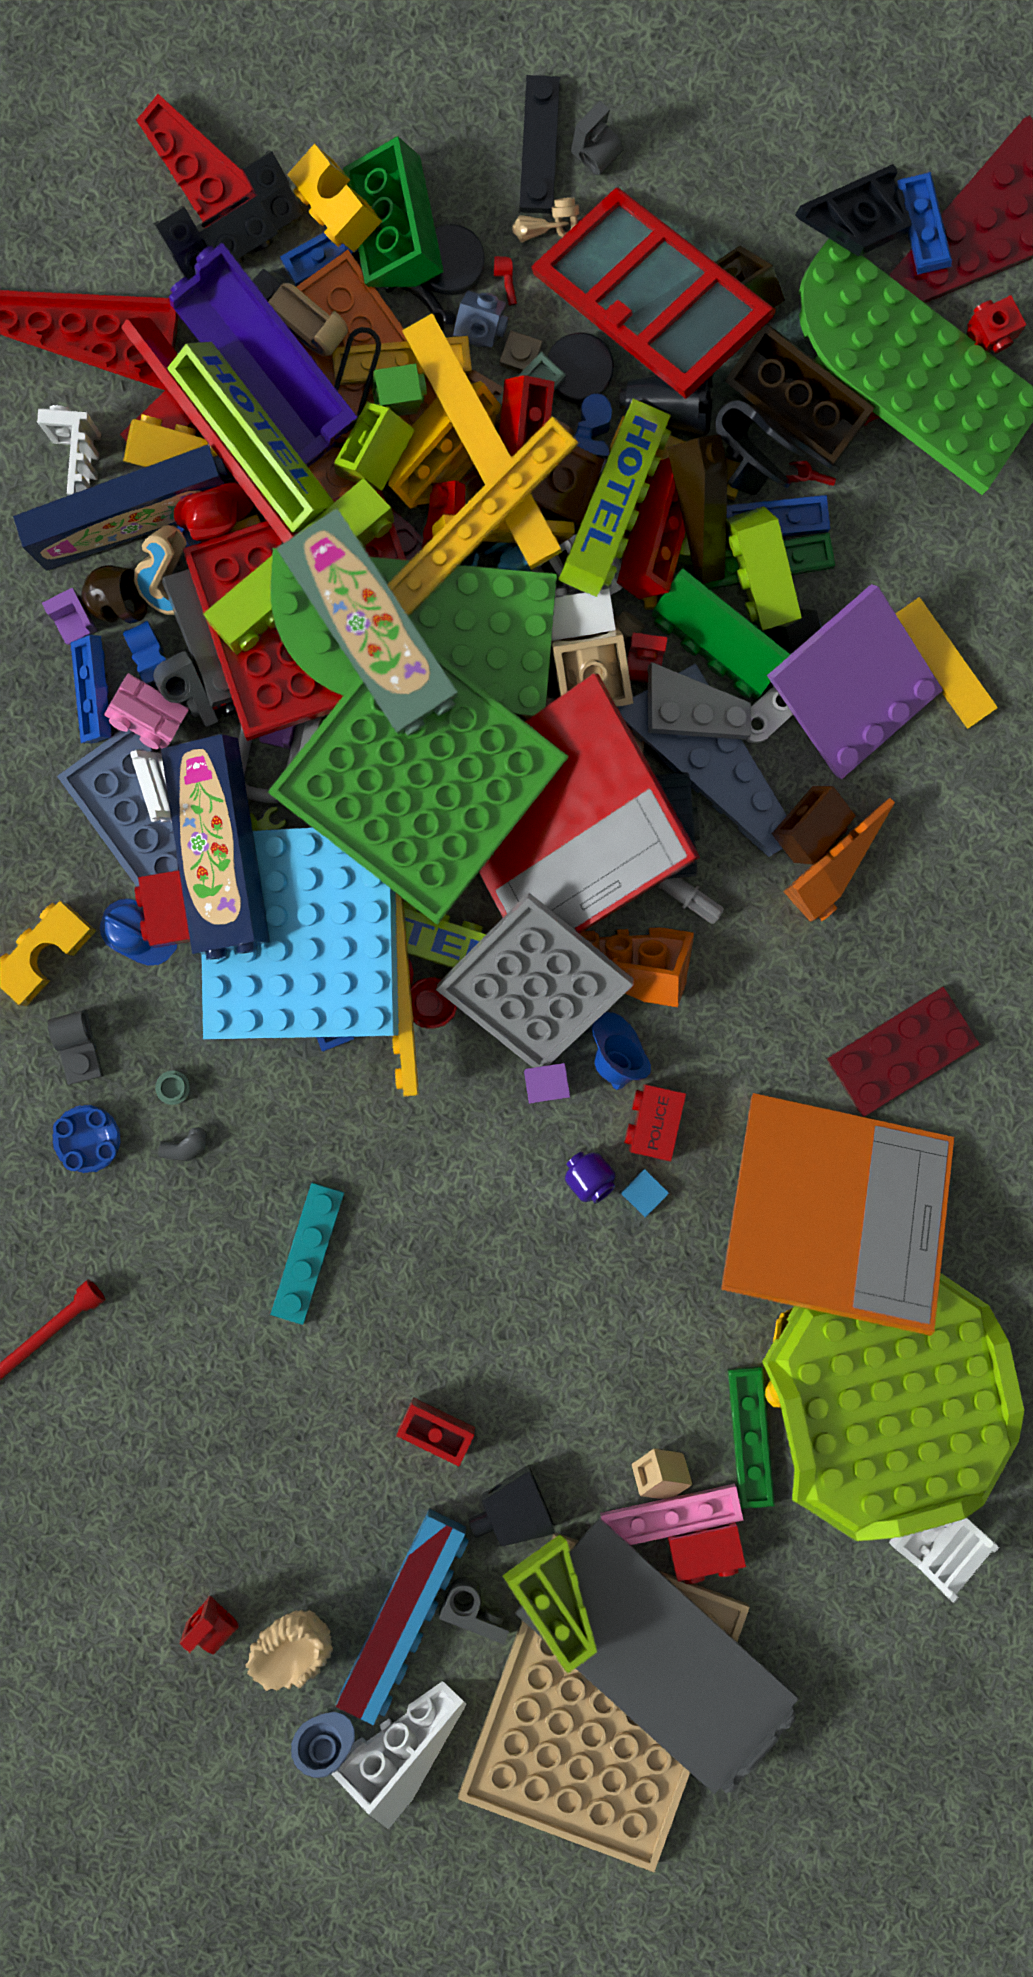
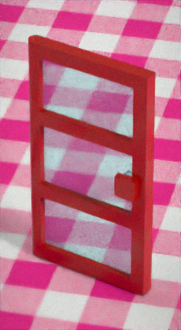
[531,187,776,399]

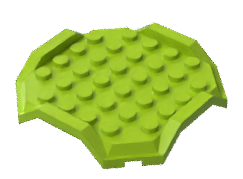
[762,1273,1025,1541]

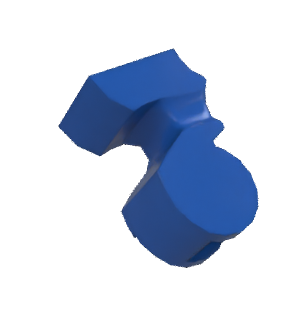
[574,394,612,465]
[123,621,179,690]

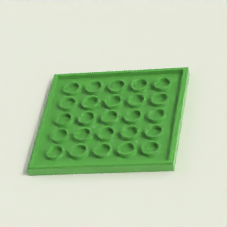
[268,644,569,925]

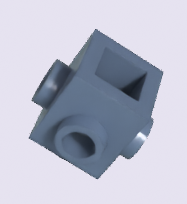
[453,291,509,347]

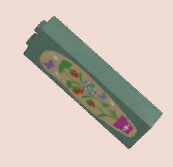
[276,508,458,736]

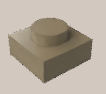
[499,330,543,373]

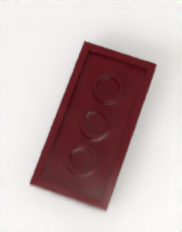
[826,986,980,1117]

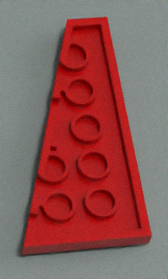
[0,290,179,392]

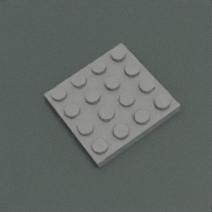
[436,892,634,1068]

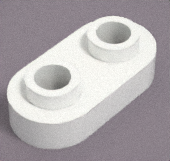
[746,687,793,743]

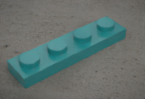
[270,1182,345,1325]

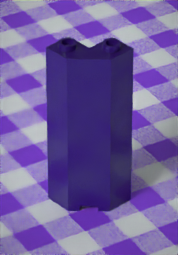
[169,243,358,468]

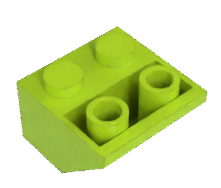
[334,402,415,491]

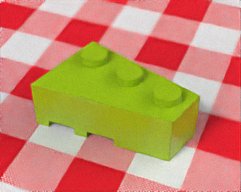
[726,506,802,631]
[502,1534,597,1674]

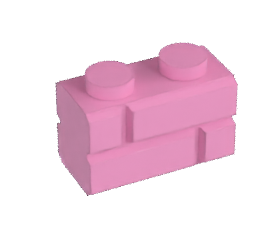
[104,673,189,749]

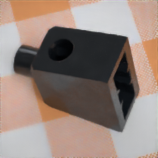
[468,1465,556,1546]

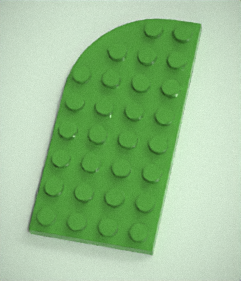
[799,239,1033,495]
[271,548,557,716]

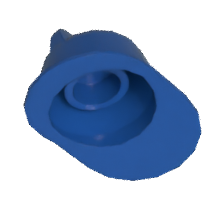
[100,899,178,966]
[592,1012,651,1090]

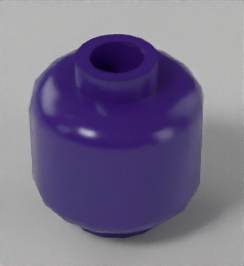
[565,1152,616,1204]

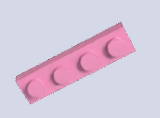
[600,1484,744,1545]

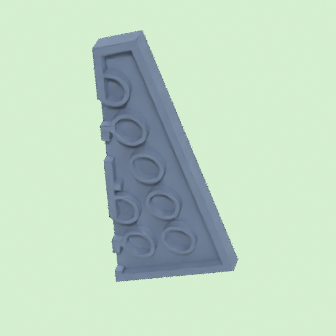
[617,663,787,857]
[57,729,179,887]

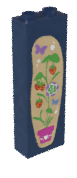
[13,444,236,571]
[161,734,270,960]

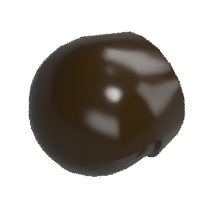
[82,565,147,624]

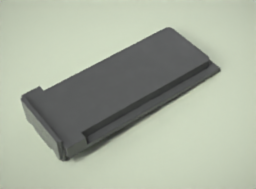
[516,1518,799,1795]

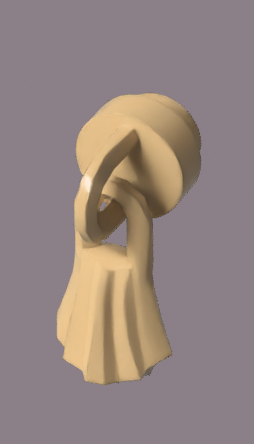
[512,197,579,243]

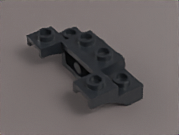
[153,150,304,280]

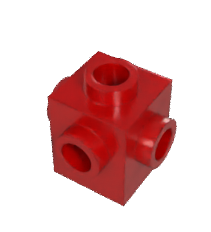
[967,295,1027,354]

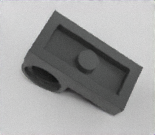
[571,101,624,176]
[153,651,218,727]
[48,1010,103,1085]
[439,1577,509,1644]

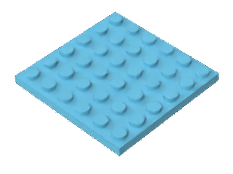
[201,828,399,1039]

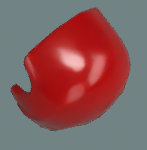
[411,977,457,1029]

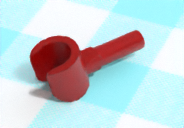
[494,256,517,306]
[786,461,836,486]

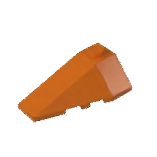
[783,798,895,922]
[580,927,694,1007]

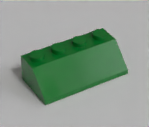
[343,136,444,287]
[652,568,790,700]

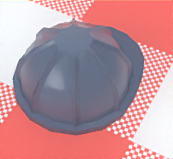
[291,1712,355,1778]

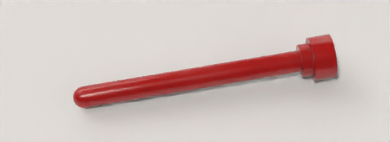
[0,1279,106,1380]

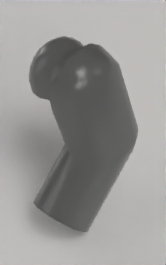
[158,1127,207,1161]

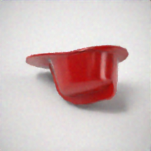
[174,482,254,542]

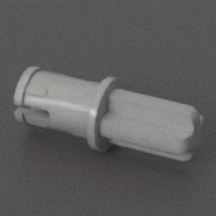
[658,878,724,924]

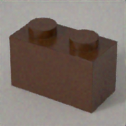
[772,786,856,865]

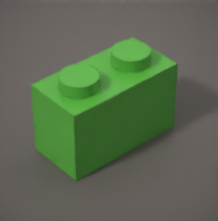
[371,364,427,416]

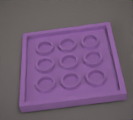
[767,584,943,779]

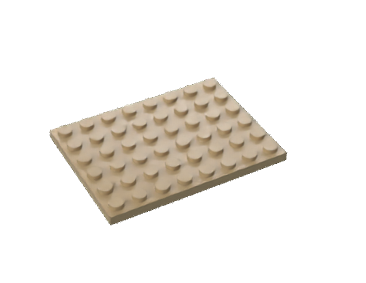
[458,1533,750,1872]

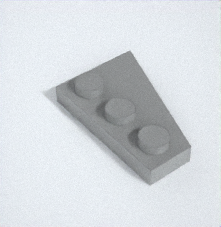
[648,662,751,740]

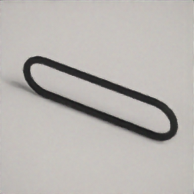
[334,327,381,448]

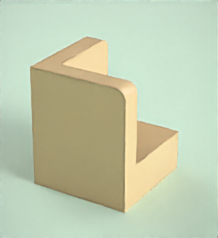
[631,1449,692,1499]

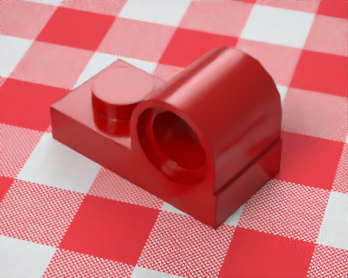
[627,632,668,683]
[179,1596,239,1654]

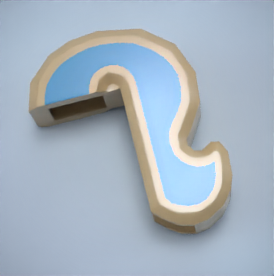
[269,283,348,356]
[134,525,187,615]

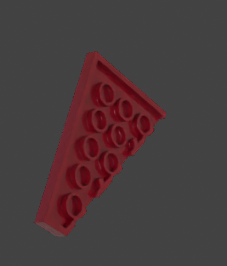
[889,115,1033,303]

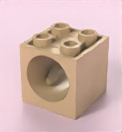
[551,624,633,707]

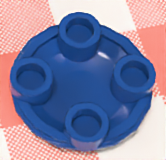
[52,1105,121,1173]

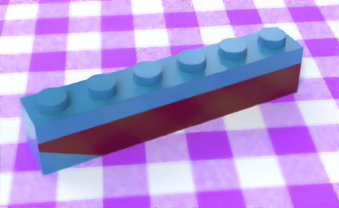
[336,1509,469,1725]

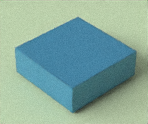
[620,1169,669,1218]

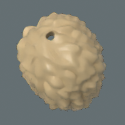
[245,1610,333,1691]

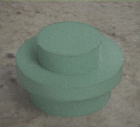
[155,1070,190,1105]

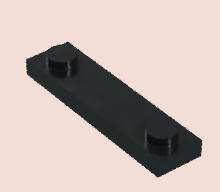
[519,75,560,214]

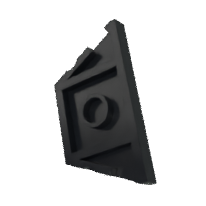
[795,164,912,256]

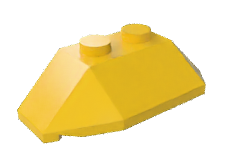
[388,381,501,509]

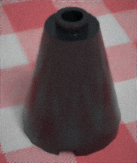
[620,367,713,436]

